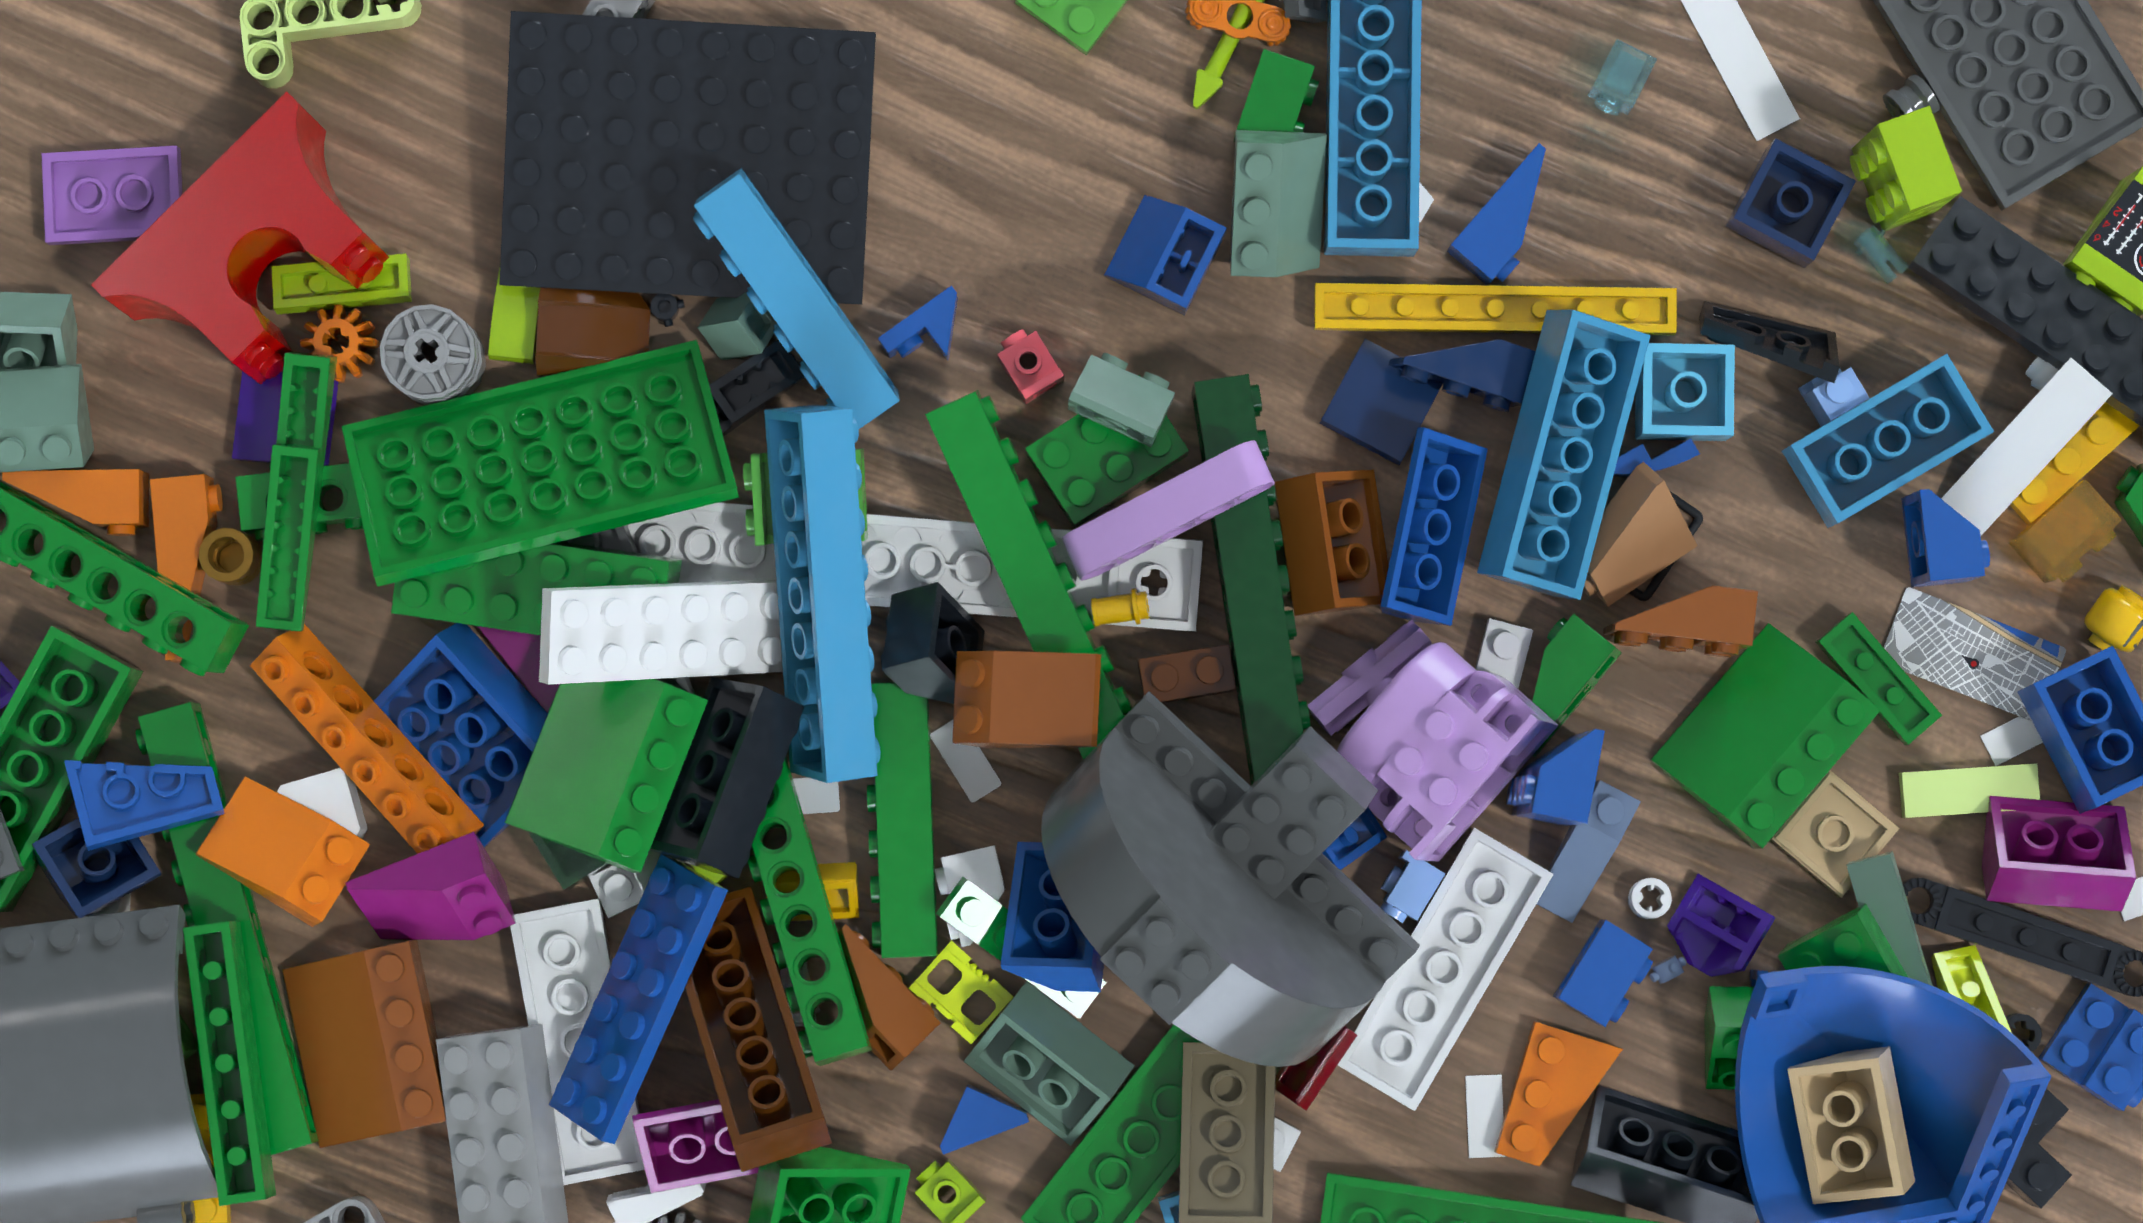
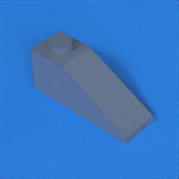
[1536,780,1641,923]

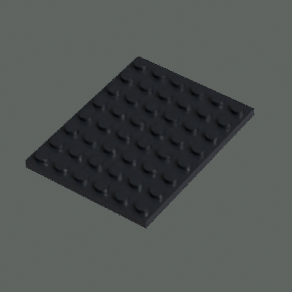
[500,11,876,305]

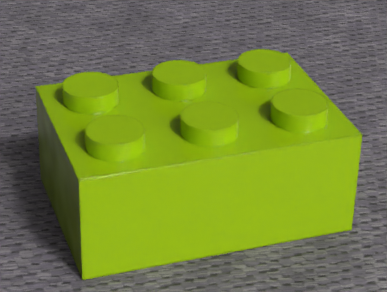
[1850,105,1962,232]

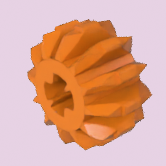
[300,305,379,383]

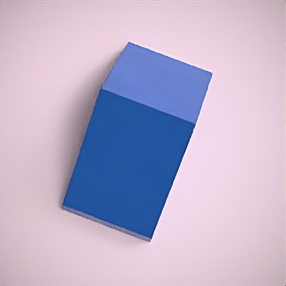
[940,1084,1029,1154]

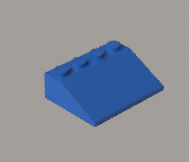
[374,623,548,848]

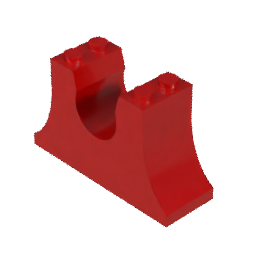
[91,91,389,385]

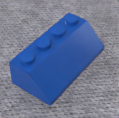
[1380,427,1488,626]
[1506,729,1605,826]

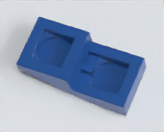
[1613,438,1700,477]

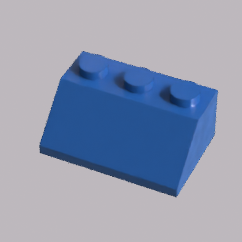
[1000,842,1104,992]

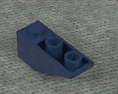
[1388,339,1536,412]

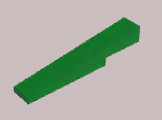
[256,352,337,632]

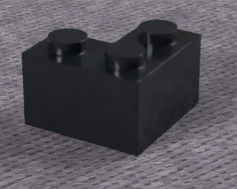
[2006,1088,2072,1209]

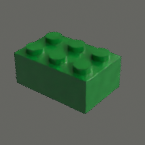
[1025,375,1189,529]

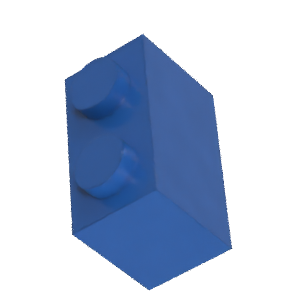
[1553,919,1653,1027]

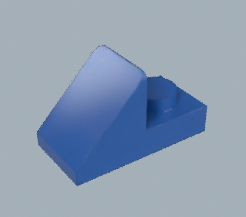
[878,285,958,361]
[1323,807,1387,870]

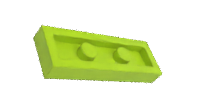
[271,253,412,315]

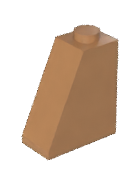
[1583,462,1698,607]

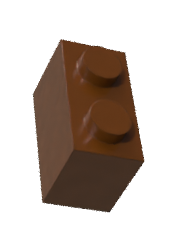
[1137,644,1236,704]

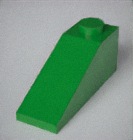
[1532,614,1622,758]

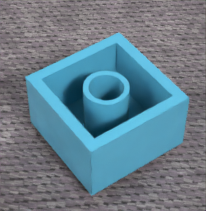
[1635,343,1735,441]

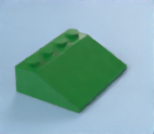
[1650,623,1881,849]
[504,679,708,873]
[748,1147,911,1223]

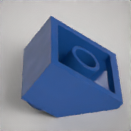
[1901,489,1990,588]

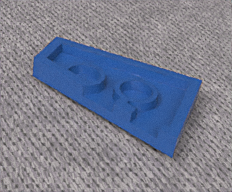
[64,760,225,851]

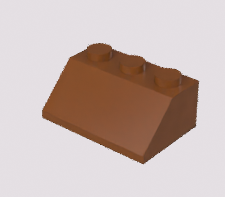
[1275,470,1389,616]

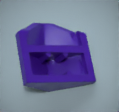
[1667,873,1775,977]

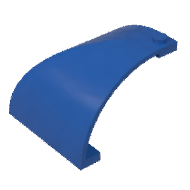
[1735,966,2051,1223]

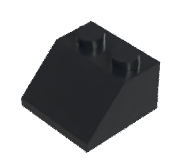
[881,582,985,704]

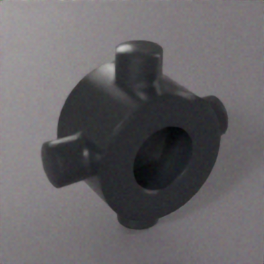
[648,294,685,327]

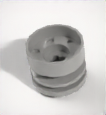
[380,304,486,405]

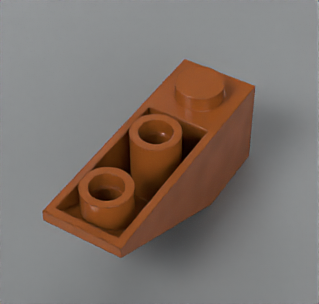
[838,924,941,1071]

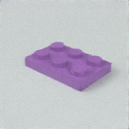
[41,145,182,245]

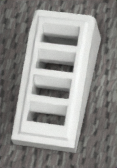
[606,1183,706,1223]

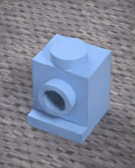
[1798,367,1870,427]
[1380,850,1445,923]

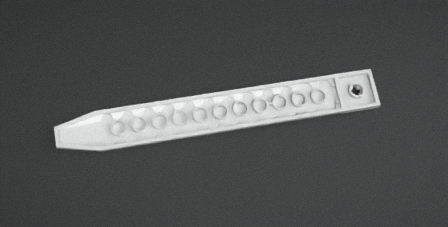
[627,502,1203,632]

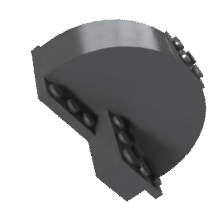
[1041,691,1420,1067]

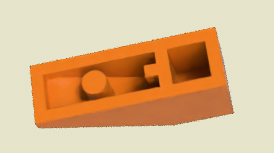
[2,469,149,536]

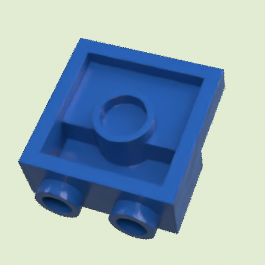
[2038,983,2143,1111]

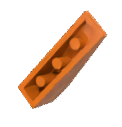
[150,474,223,663]

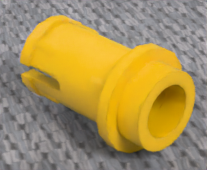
[1091,588,1150,627]

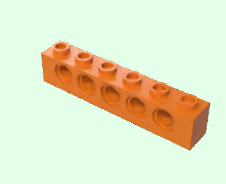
[250,624,484,854]

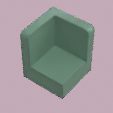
[697,292,777,360]

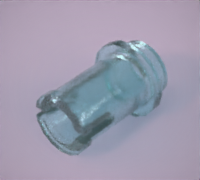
[1853,225,1909,284]

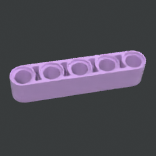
[1062,440,1275,581]

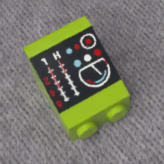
[2063,166,2143,316]

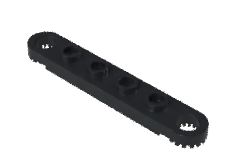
[1902,878,2143,997]

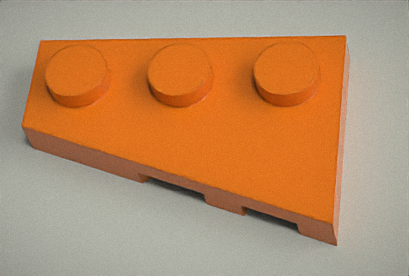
[1494,1021,1623,1167]

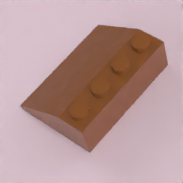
[282,940,446,1148]

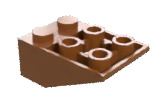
[1603,585,1758,658]

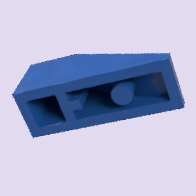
[1447,143,1546,285]

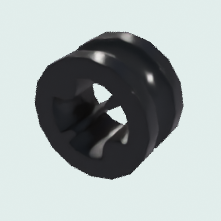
[2005,1013,2042,1052]

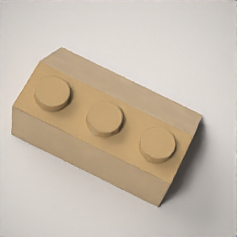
[1787,1046,1915,1204]

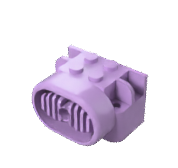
[1337,642,1559,862]

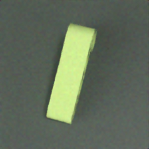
[240,0,422,89]

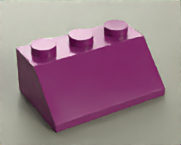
[1982,796,2136,912]
[632,1099,759,1193]

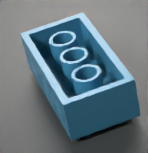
[1782,354,1994,528]

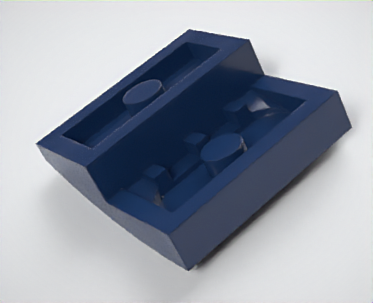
[1320,338,1443,466]

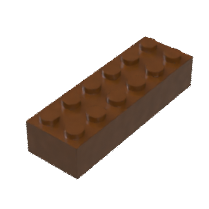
[685,886,832,1172]

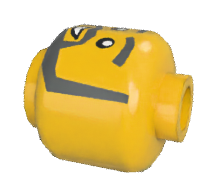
[2084,585,2143,652]

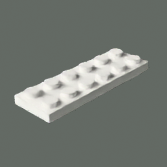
[539,580,783,685]
[1338,828,1553,1111]
[510,898,645,1185]

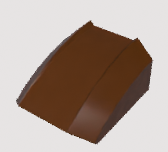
[535,287,651,378]

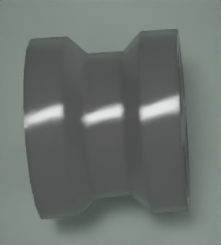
[1883,74,1940,118]

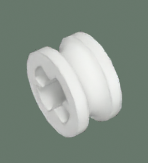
[1628,878,1672,919]

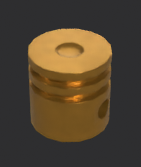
[199,528,262,586]

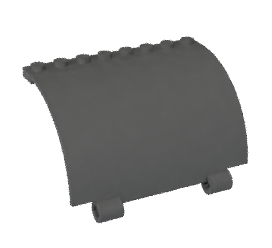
[0,905,218,1223]

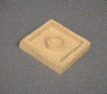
[1770,770,1900,898]

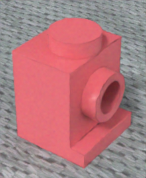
[997,329,1064,404]

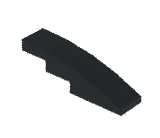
[709,340,805,437]

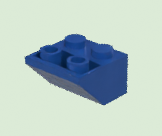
[1104,195,1227,316]

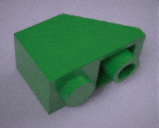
[1704,986,1754,1090]

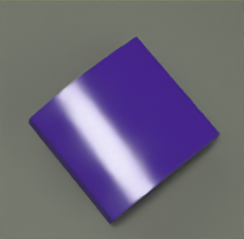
[232,371,339,466]

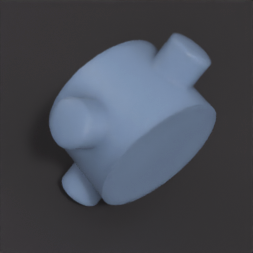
[1649,955,1686,984]

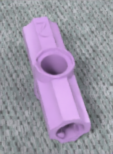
[1308,620,1432,736]

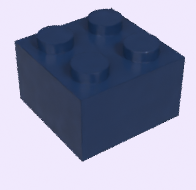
[1725,138,1856,268]

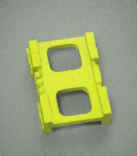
[909,940,1014,1044]

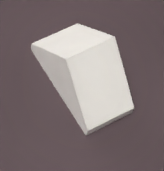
[277,768,368,838]

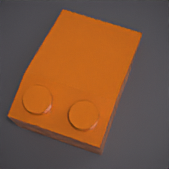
[195,776,370,927]

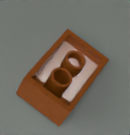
[952,651,1101,748]

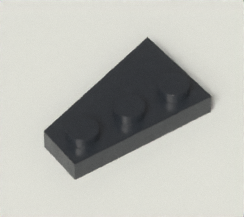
[1699,301,1840,383]

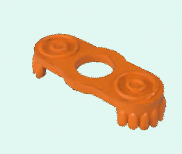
[1185,0,1291,47]

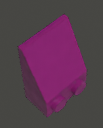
[345,832,516,940]

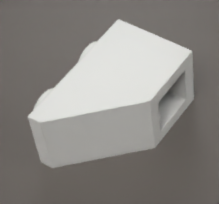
[935,845,1005,947]

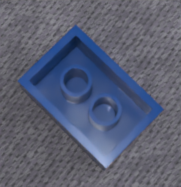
[2017,646,2143,814]

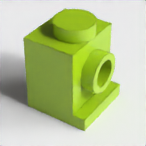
[915,1159,986,1223]

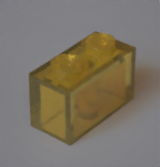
[2008,479,2122,583]

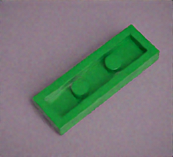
[1815,612,1942,745]

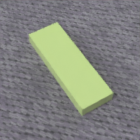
[1899,763,2040,818]

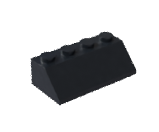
[650,677,805,879]
[1570,1085,1758,1223]

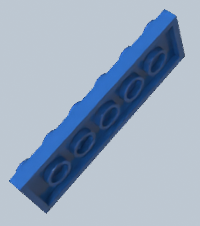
[549,854,728,1144]

